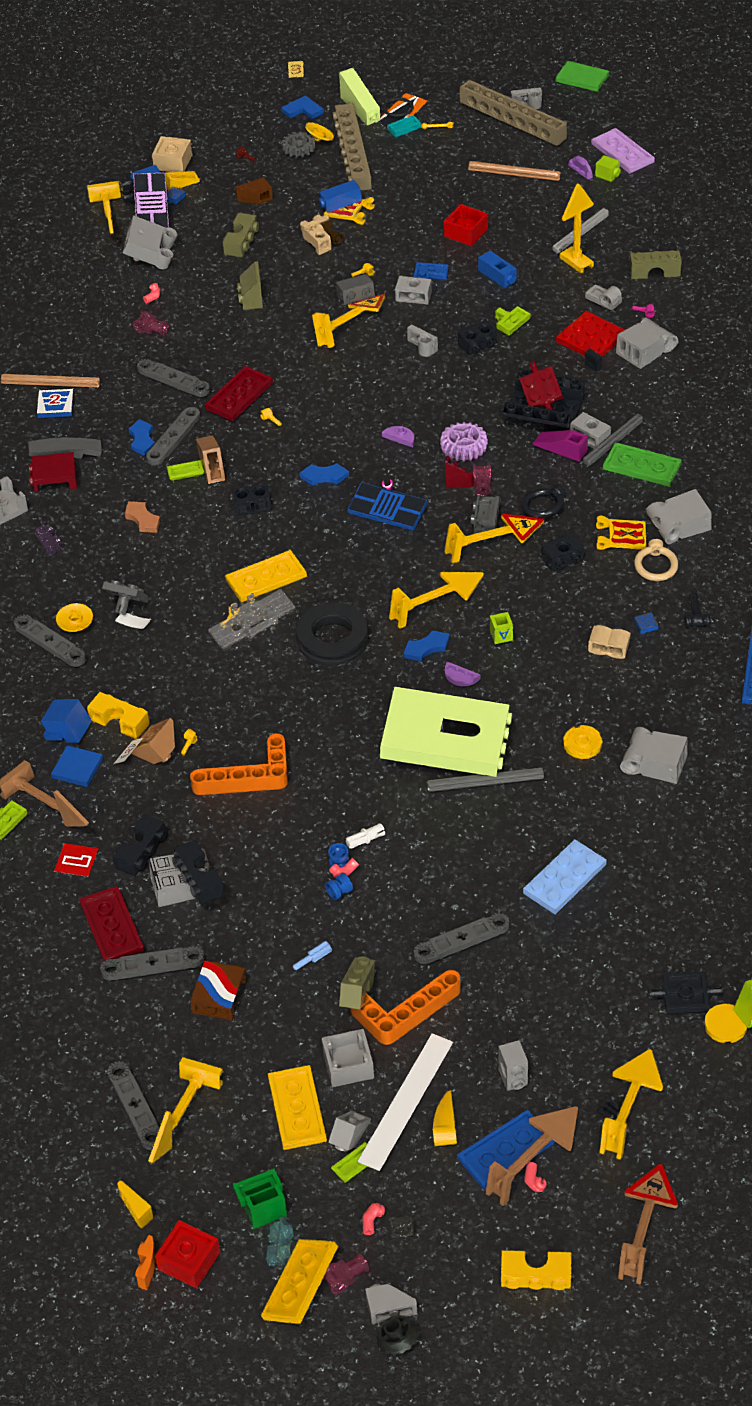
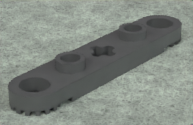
[137,359,210,397]
[146,407,200,466]
[14,614,86,667]
[414,913,509,964]
[100,946,204,980]
[108,1061,160,1150]

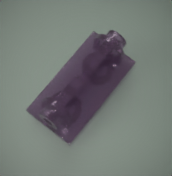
[35,520,64,554]

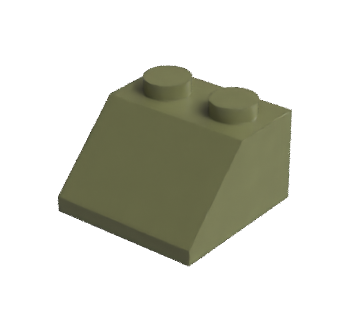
[237,261,263,310]

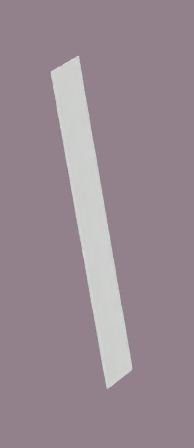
[358,1034,453,1171]

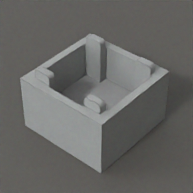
[322,1029,374,1087]

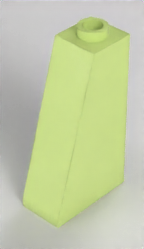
[339,68,380,125]

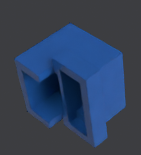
[40,699,92,743]

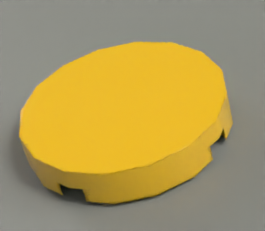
[563,725,602,759]
[705,1004,747,1043]

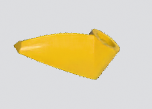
[433,1090,457,1146]

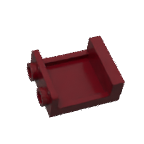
[29,452,77,492]

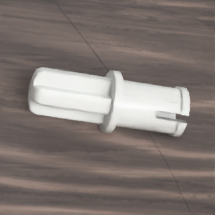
[346,823,385,848]

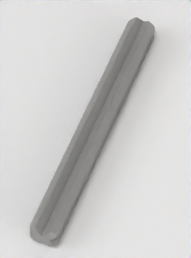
[553,208,609,253]

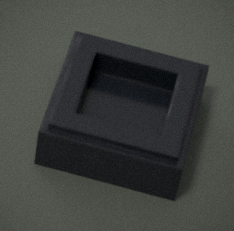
[585,348,602,372]

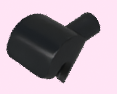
[597,1096,625,1120]

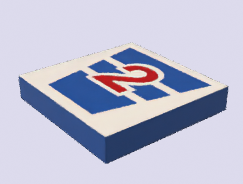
[37,389,74,418]

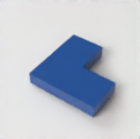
[281,96,324,119]
[413,262,449,279]

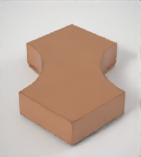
[125,501,160,533]

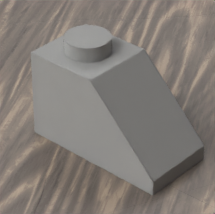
[329,1111,371,1151]
[365,1284,417,1324]

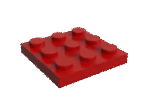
[556,311,625,357]

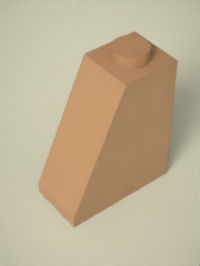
[196,435,225,484]

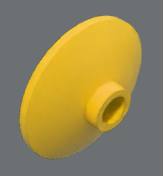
[305,123,334,141]
[56,603,93,632]

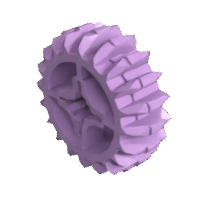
[440,422,488,462]

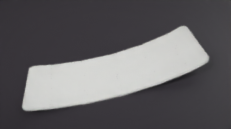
[115,613,151,629]

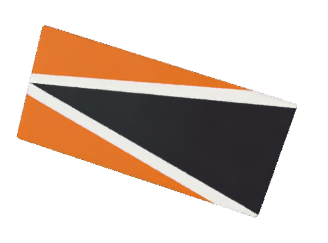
[376,93,427,127]

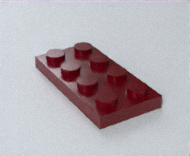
[205,366,273,422]
[79,886,144,961]

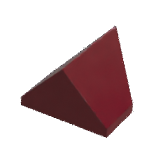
[446,456,474,488]

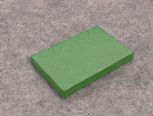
[556,61,609,92]

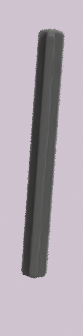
[427,768,544,792]

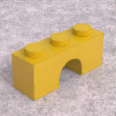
[87,692,150,739]
[501,1251,571,1290]

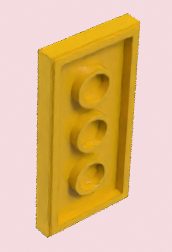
[225,550,307,602]
[268,1065,327,1150]
[261,1239,338,1324]

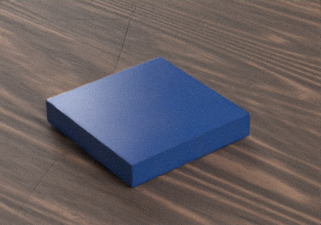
[51,746,103,787]

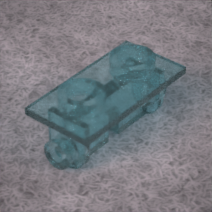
[266,1217,293,1267]

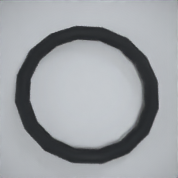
[382,97,414,117]

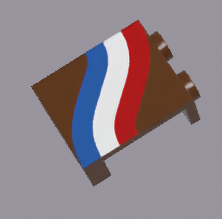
[190,961,246,1021]

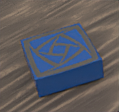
[166,187,186,204]
[634,612,658,634]

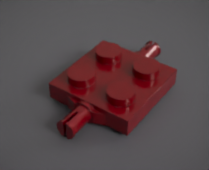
[519,362,563,410]

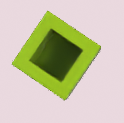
[595,155,621,182]
[490,612,513,644]

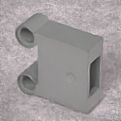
[123,215,177,270]

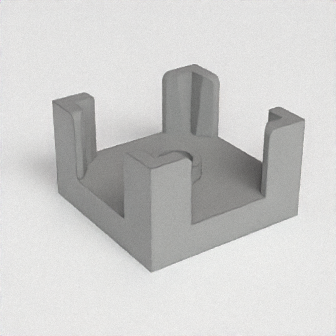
[0,476,28,525]

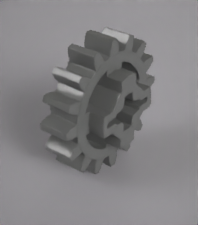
[282,131,315,157]

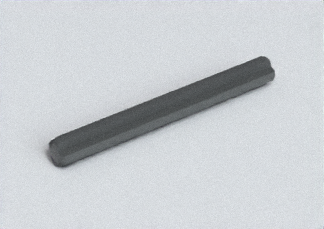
[583,414,643,466]

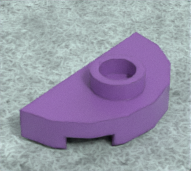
[568,156,593,180]
[382,426,414,447]
[445,662,480,686]

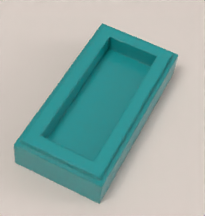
[387,115,421,138]

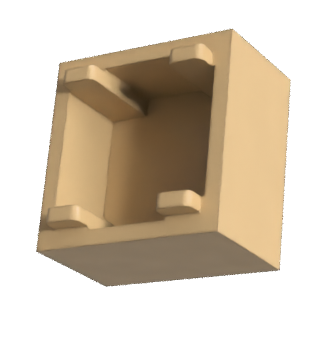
[152,136,192,172]

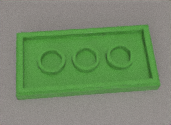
[603,442,682,487]

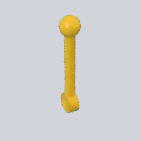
[421,122,453,129]

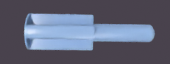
[293,941,332,970]

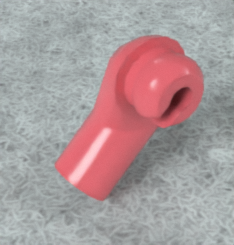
[143,283,161,304]
[329,858,359,878]
[524,1162,547,1192]
[362,1203,385,1235]

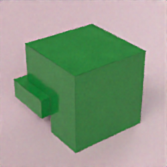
[233,1169,287,1229]

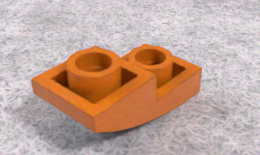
[135,1235,156,1290]

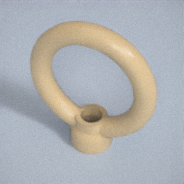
[634,539,678,581]

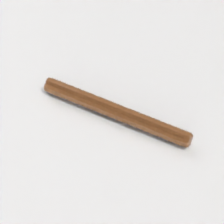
[468,161,561,181]
[1,374,100,388]

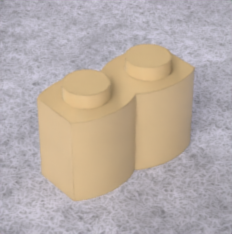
[588,625,631,659]

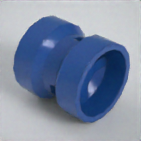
[328,843,349,868]
[325,873,353,900]

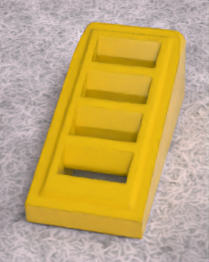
[165,171,200,190]
[117,1181,153,1228]

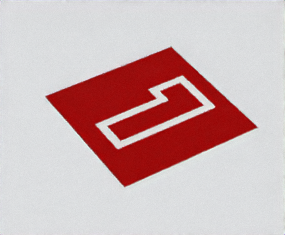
[54,843,99,876]

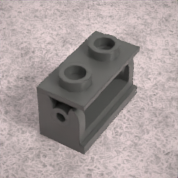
[336,274,375,305]
[471,495,499,533]

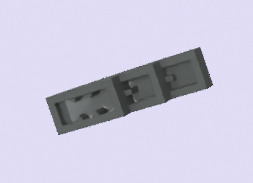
[28,437,102,459]

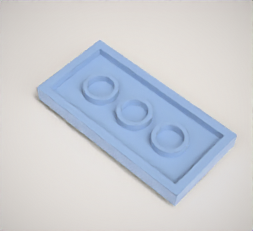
[523,839,606,914]

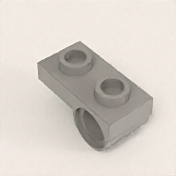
[511,88,542,109]
[585,284,622,310]
[407,324,438,356]

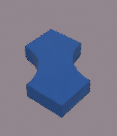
[129,419,155,456]
[299,463,349,486]
[403,631,450,662]

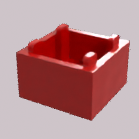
[444,204,488,246]
[155,1220,220,1289]

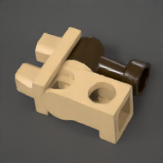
[300,215,344,255]

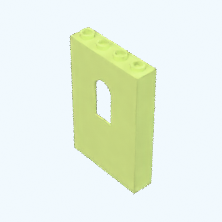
[380,687,512,777]

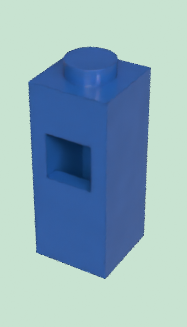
[319,180,362,213]
[478,251,517,289]

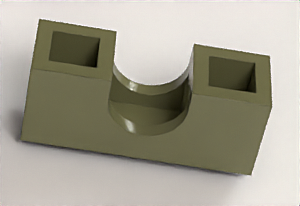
[223,213,259,257]
[630,250,681,279]
[339,956,375,1009]

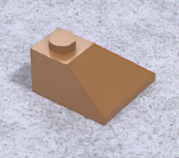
[131,718,175,764]

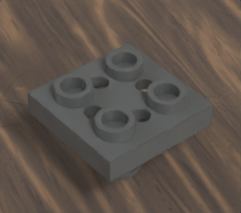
[102,580,149,615]

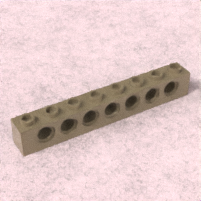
[460,80,567,146]
[333,103,372,190]

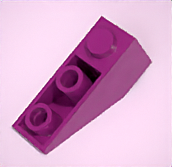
[533,430,588,462]

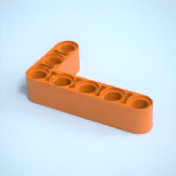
[190,734,288,795]
[350,970,461,1045]

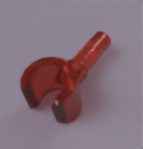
[236,147,256,162]

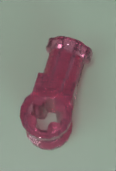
[133,311,168,335]
[473,464,491,496]
[323,1253,369,1295]

